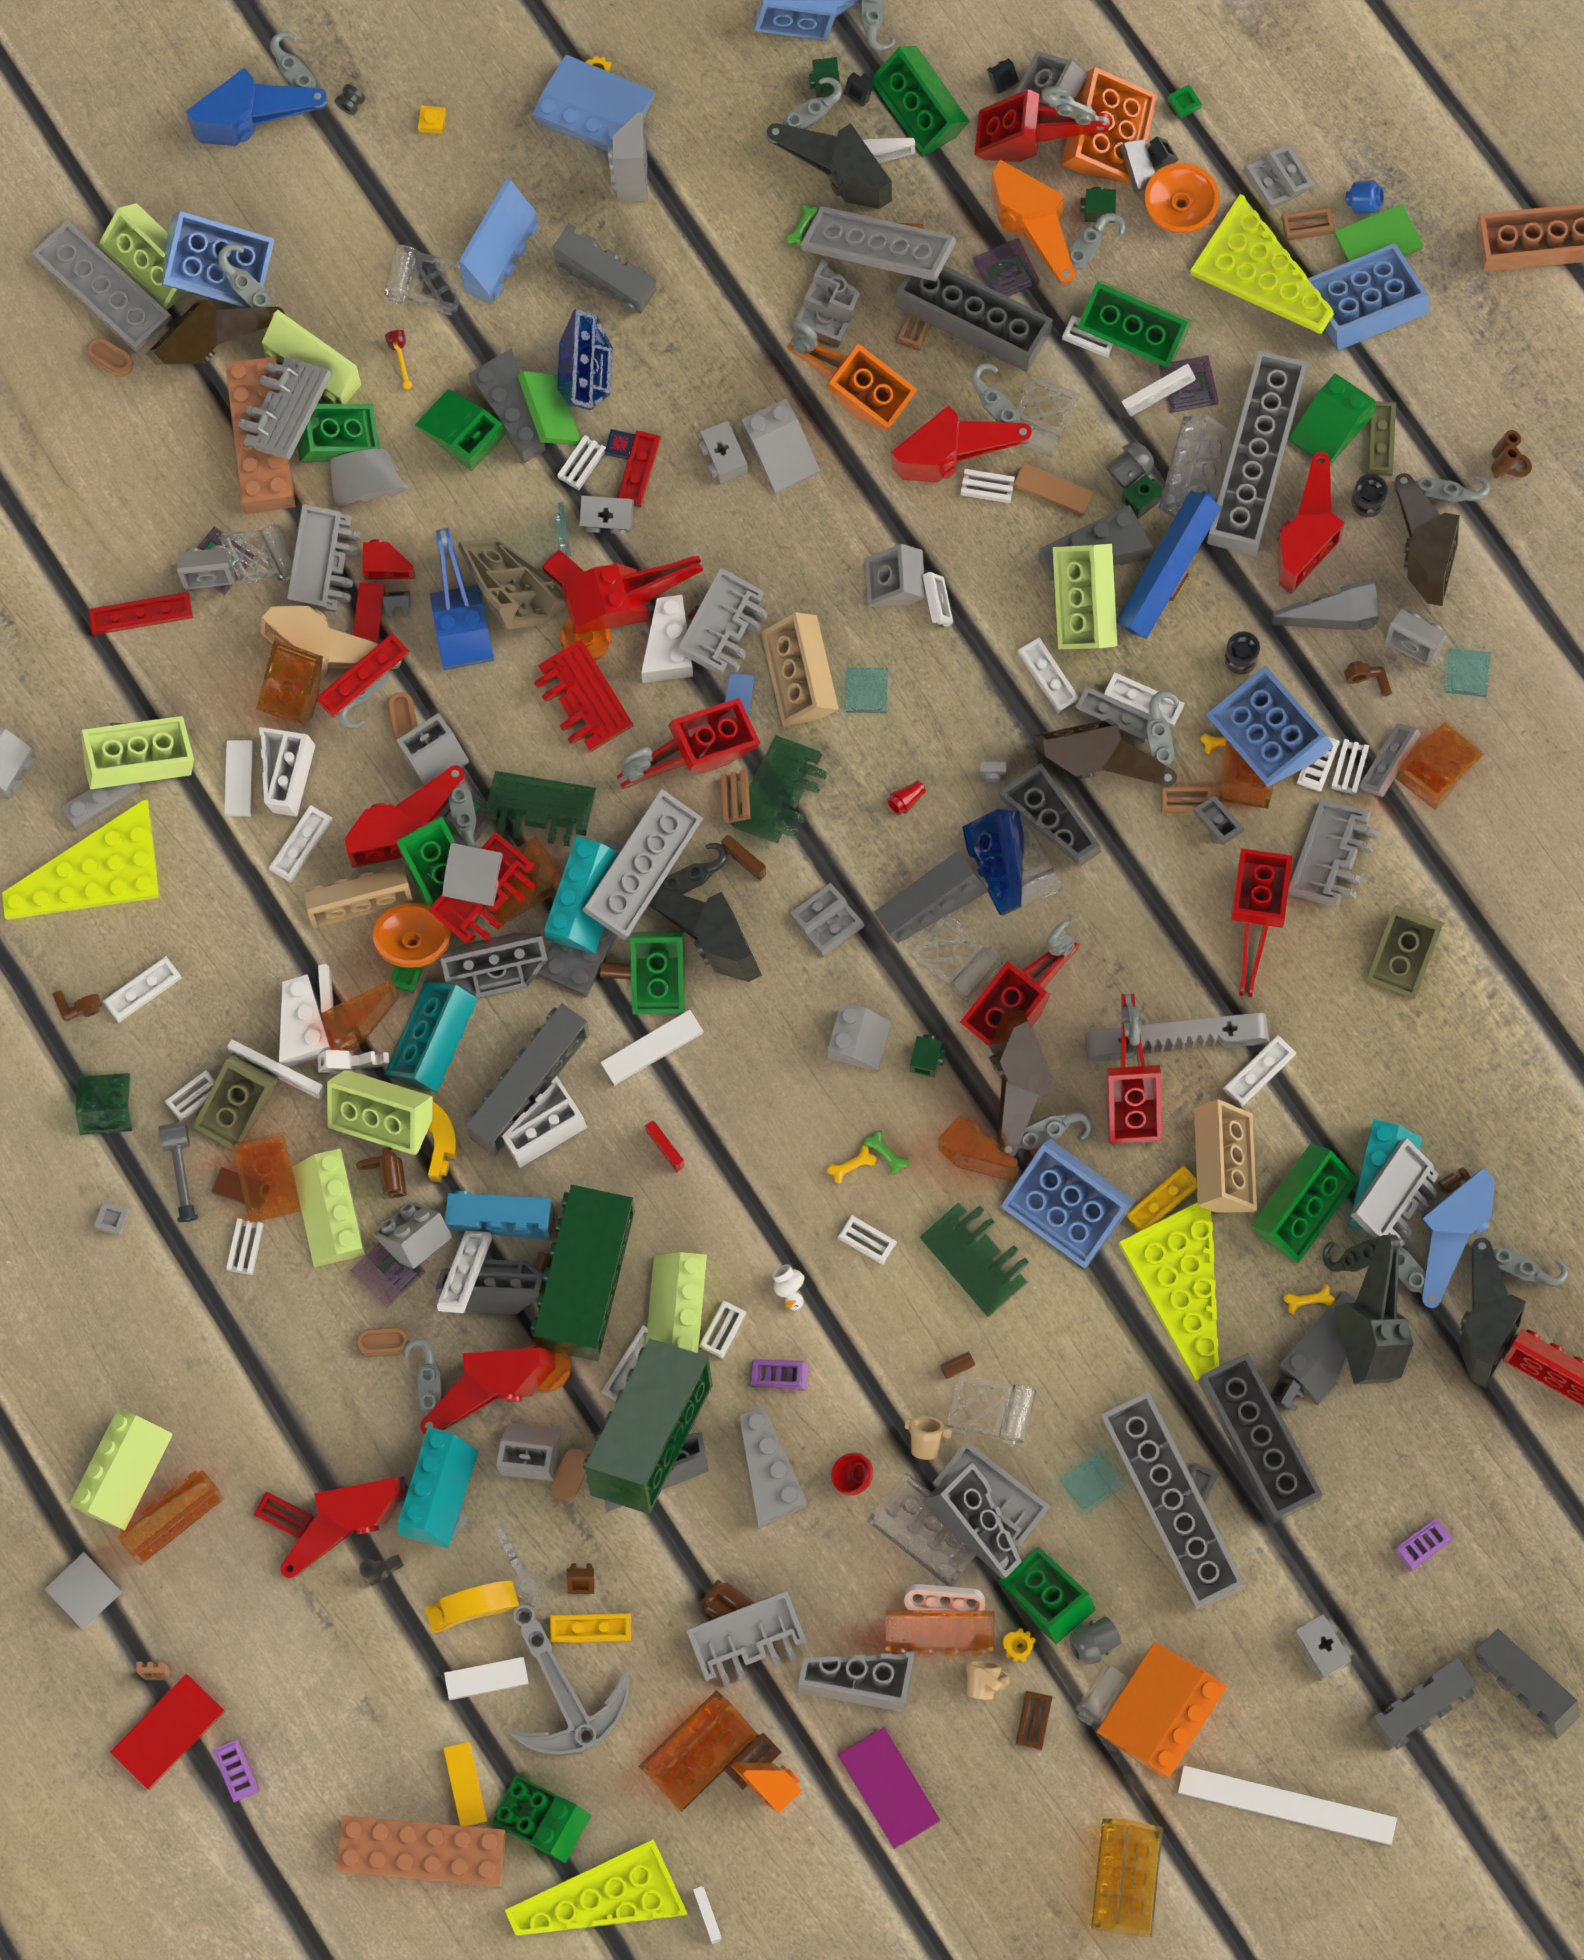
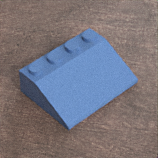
[533,55,656,152]
[459,178,539,304]
[162,211,275,308]
[1307,243,1429,351]
[1206,665,1334,787]
[1001,1139,1136,1269]

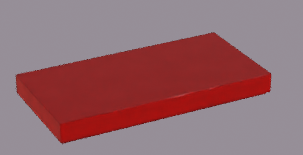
[110,1673,225,1790]

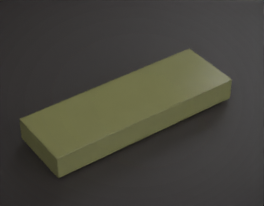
[1367,401,1396,476]

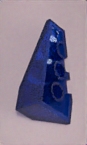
[962,809,1024,916]

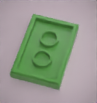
[1334,204,1424,262]
[517,371,581,445]

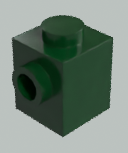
[809,57,840,98]
[1080,186,1116,223]
[1121,474,1162,519]
[910,1034,946,1078]

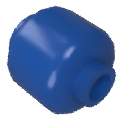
[1346,180,1384,214]

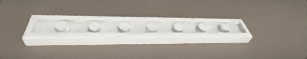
[1178,1766,1397,1845]

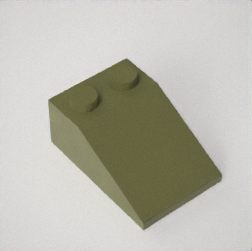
[1366,905,1445,999]
[192,1054,279,1152]

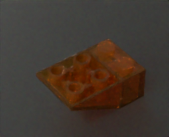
[1395,722,1484,811]
[938,1115,1019,1183]

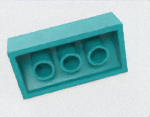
[544,836,619,954]
[384,982,478,1092]
[1349,1119,1423,1236]
[397,1427,478,1549]

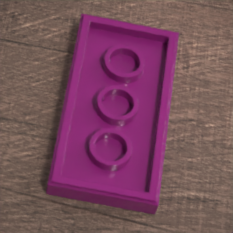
[838,1727,941,1849]

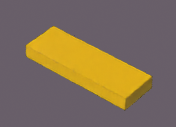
[1125,1165,1197,1232]
[550,1613,632,1643]
[443,1742,488,1827]

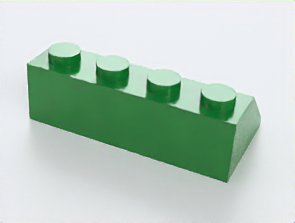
[871,46,970,156]
[1077,281,1192,368]
[1251,1143,1358,1264]

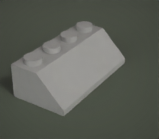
[608,112,648,202]

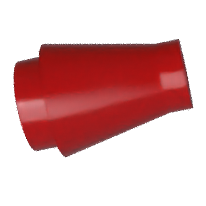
[887,780,926,815]

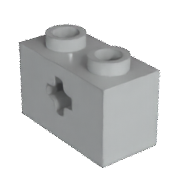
[698,421,748,484]
[579,496,634,535]
[1294,1614,1352,1680]

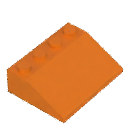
[1061,67,1157,184]
[1096,1641,1227,1778]

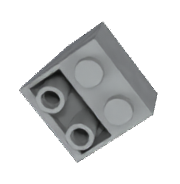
[396,713,469,786]
[372,1201,452,1269]
[496,1423,562,1481]

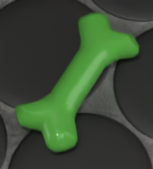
[786,204,819,247]
[864,1130,909,1175]

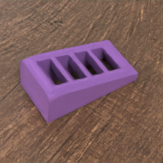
[750,1359,809,1390]
[1394,1518,1453,1572]
[213,1740,259,1803]

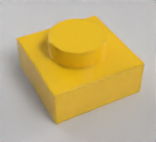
[418,105,446,134]

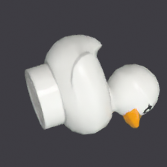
[772,1264,804,1310]

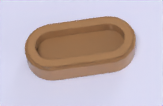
[87,338,134,377]
[388,692,418,740]
[356,1327,410,1357]
[551,1449,587,1501]

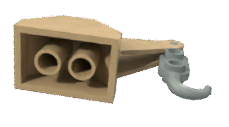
[261,606,402,729]

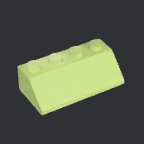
[97,203,187,310]
[262,310,361,404]
[1053,544,1118,649]
[81,716,194,789]
[327,1069,433,1155]
[292,1148,365,1267]
[646,1252,707,1353]
[69,1408,173,1530]

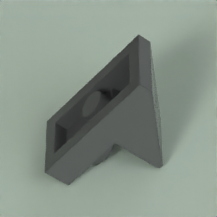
[1194,795,1244,845]

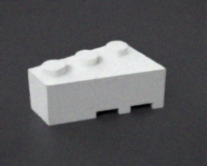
[641,595,693,683]
[259,727,315,817]
[279,974,331,1068]
[502,1076,587,1168]

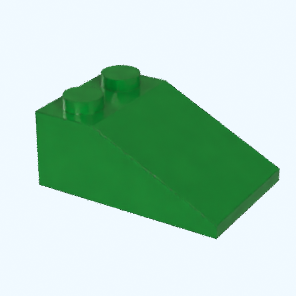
[1288,373,1376,465]
[297,404,380,462]
[396,816,456,907]
[630,931,685,1014]
[998,1546,1096,1644]

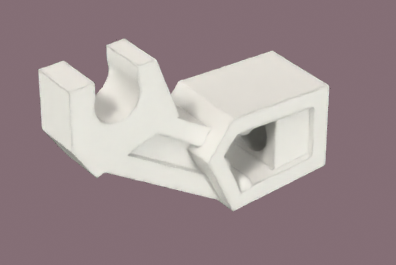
[318,1050,389,1074]

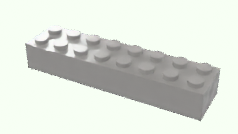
[1207,350,1308,556]
[1101,1391,1246,1611]

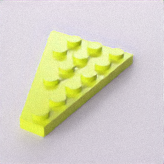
[1190,194,1334,334]
[2,800,160,920]
[1118,1202,1219,1383]

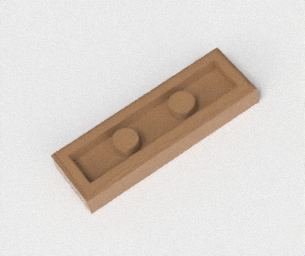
[1014,463,1093,516]

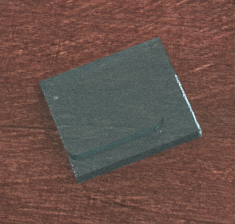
[555,502,571,557]
[1445,648,1491,697]
[846,667,888,713]
[1060,1451,1125,1514]

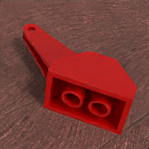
[1276,452,1345,594]
[561,556,703,634]
[1231,848,1293,998]
[280,1476,407,1578]

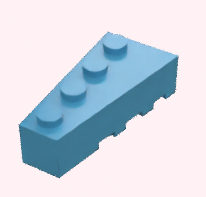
[445,1191,554,1241]

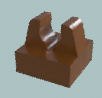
[566,1563,595,1594]

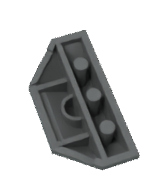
[440,933,548,998]
[435,1259,544,1314]

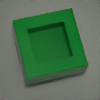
[1167,84,1202,119]
[389,965,423,994]

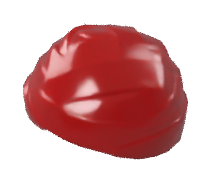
[831,1452,873,1496]

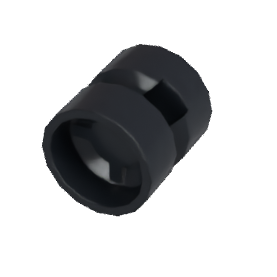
[1352,474,1388,518]
[1224,631,1260,675]

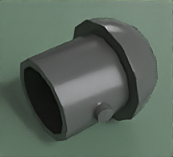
[1106,442,1154,490]
[1069,1616,1121,1664]

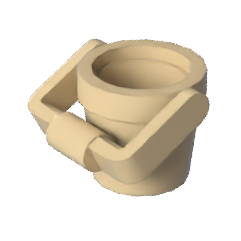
[905,1416,952,1460]
[966,1660,1010,1700]

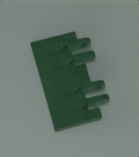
[731,735,828,844]
[485,771,596,847]
[920,1202,1029,1317]

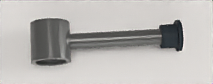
[159,1121,198,1223]

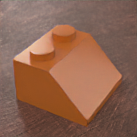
[731,1762,803,1813]

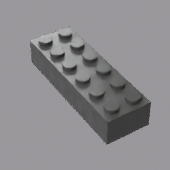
[894,265,1053,372]
[466,1003,590,1157]
[1198,1353,1323,1524]

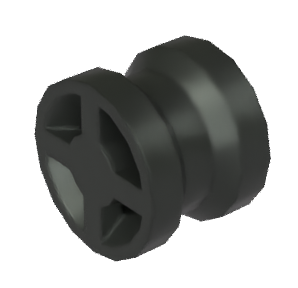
[334,84,366,115]

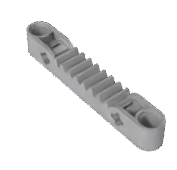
[1085,1013,1270,1062]

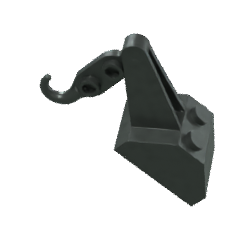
[648,843,762,982]
[1322,1235,1413,1384]

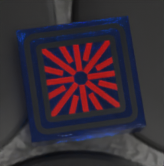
[605,429,635,460]

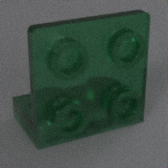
[75,1073,133,1135]

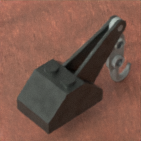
[767,77,892,209]
[1458,1238,1568,1388]

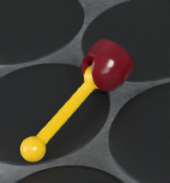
[385,330,412,390]

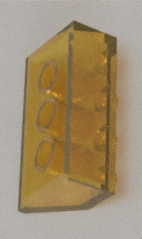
[1091,1818,1163,1937]

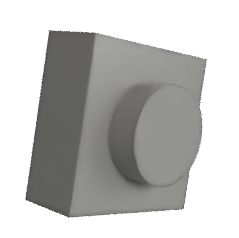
[979,762,1006,783]
[94,1202,129,1236]

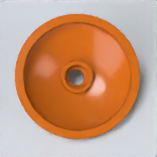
[1144,163,1220,234]
[372,903,451,967]

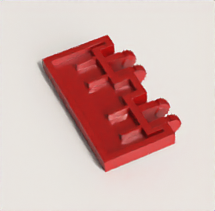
[534,639,634,752]
[428,832,536,945]

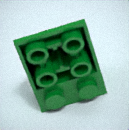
[415,389,505,471]
[490,1775,592,1863]

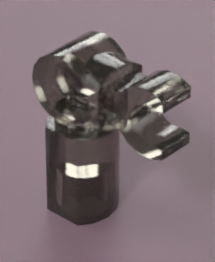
[359,1554,404,1587]

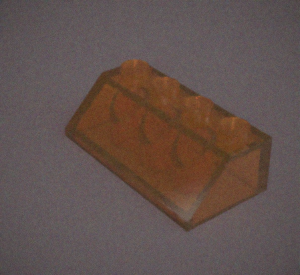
[118,1470,225,1566]
[886,1610,995,1656]
[638,1690,759,1812]

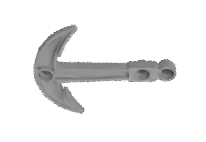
[510,1605,630,1756]

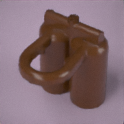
[1491,430,1532,478]
[356,1147,407,1198]
[699,1579,754,1619]

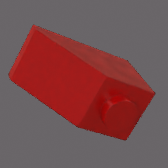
[362,539,416,580]

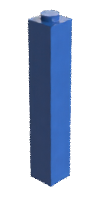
[1116,491,1222,639]

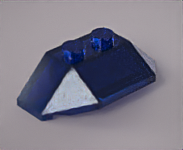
[557,309,613,410]

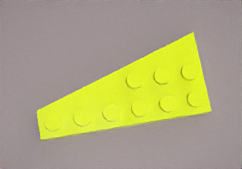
[505,1839,688,1936]

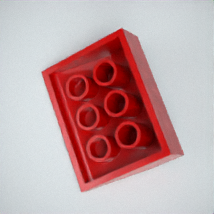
[1503,1329,1584,1407]

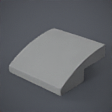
[1243,145,1314,210]
[442,843,503,906]
[790,883,864,957]
[44,1551,122,1630]

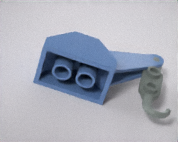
[754,0,895,52]
[1361,1167,1495,1308]

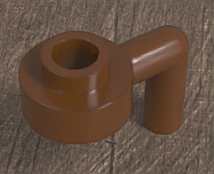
[1344,661,1392,697]
[52,990,102,1021]

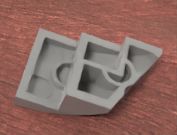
[792,259,860,347]
[330,448,408,508]

